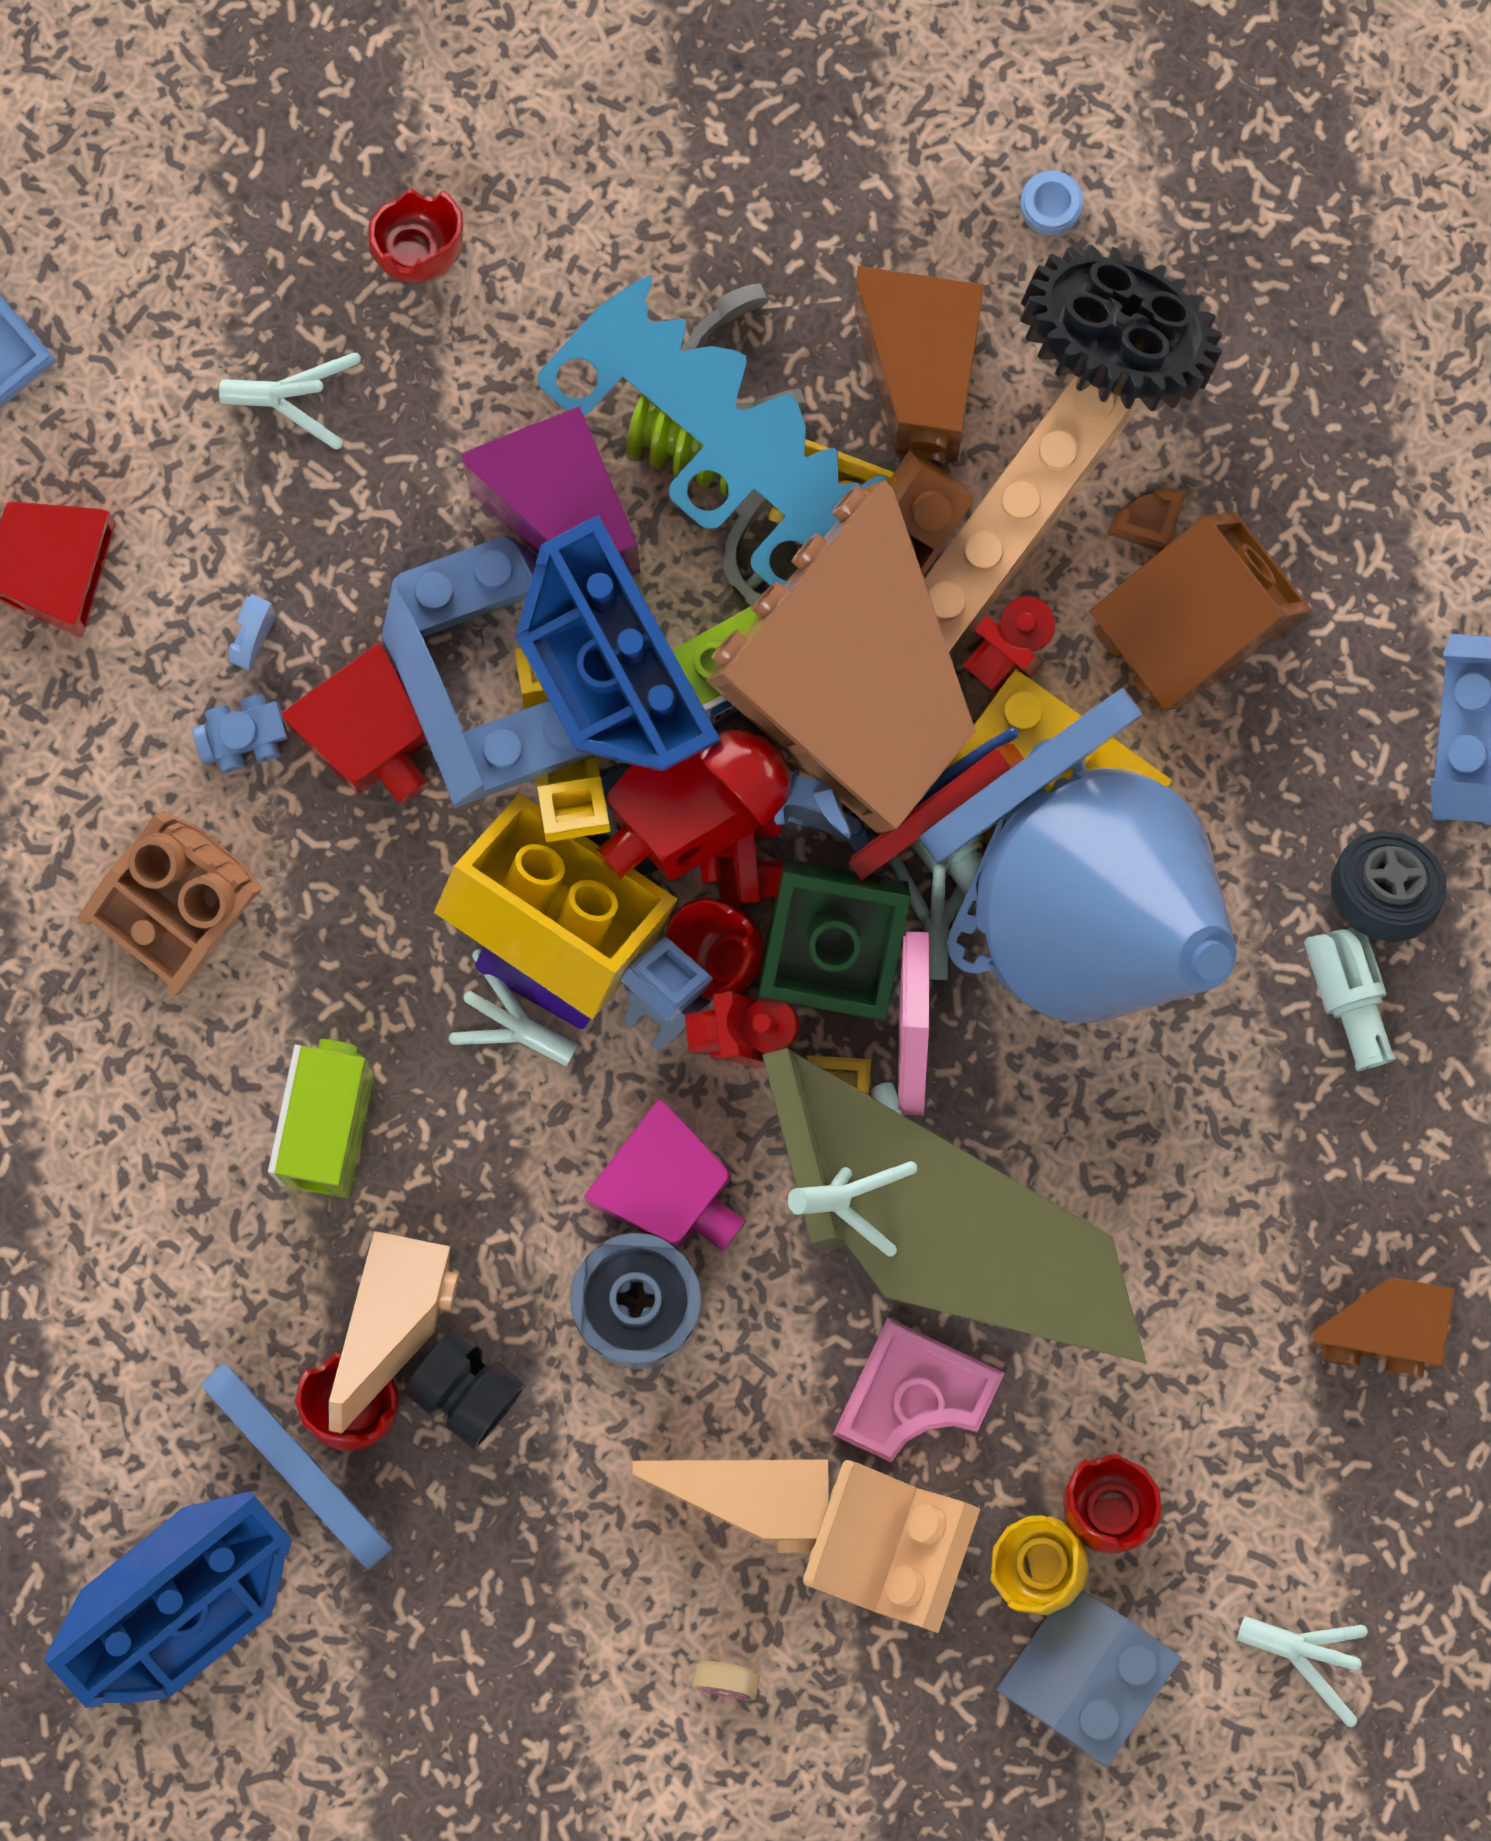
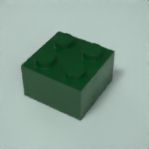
[758,858,911,1021]

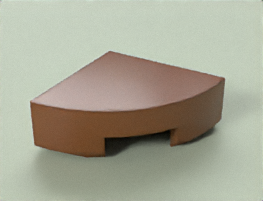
[1107,488,1187,551]

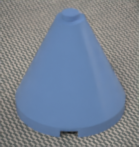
[976,768,1237,1023]

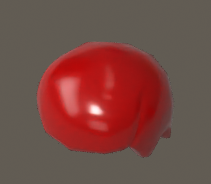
[369,189,463,283]
[700,730,792,826]
[664,897,763,1000]
[295,1353,400,1452]
[1063,1453,1162,1553]

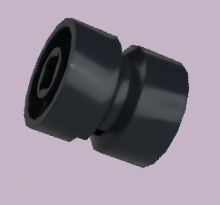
[402,1328,526,1450]

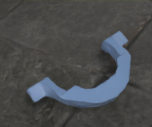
[774,770,884,873]

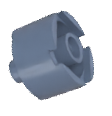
[570,1233,702,1369]

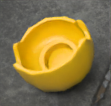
[990,1515,1089,1615]

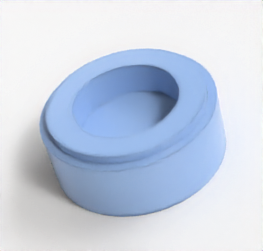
[1020,171,1083,236]

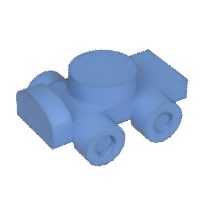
[192,694,289,774]

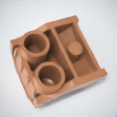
[77,811,262,996]

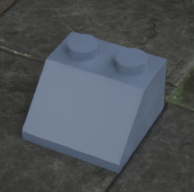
[996,1590,1182,1767]

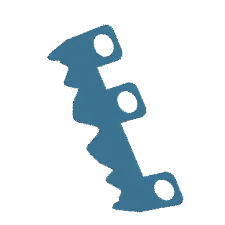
[538,275,887,586]

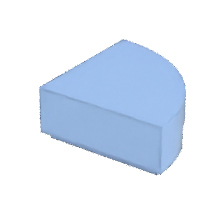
[228,594,277,671]

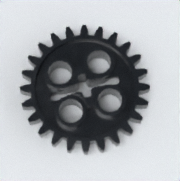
[1020,245,1222,411]

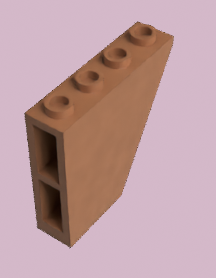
[705,480,976,833]

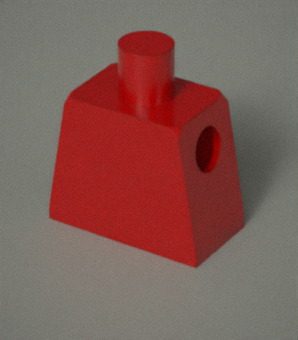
[0,501,116,637]
[281,642,430,806]
[595,752,759,880]

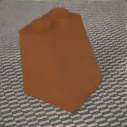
[854,266,984,468]
[1089,512,1313,711]

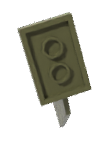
[762,1048,1147,1364]

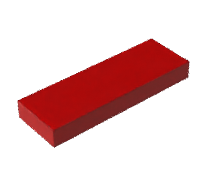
[848,743,1025,881]

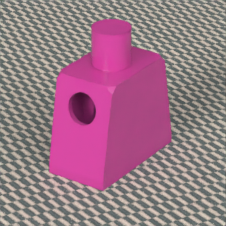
[584,1099,747,1252]

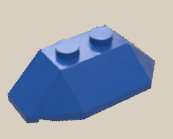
[515,515,720,771]
[44,1491,292,1708]

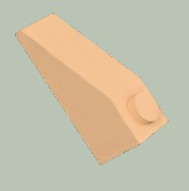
[329,1231,459,1433]
[632,1460,829,1554]

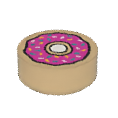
[691,1661,760,1700]

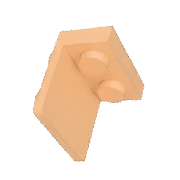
[803,1460,980,1633]

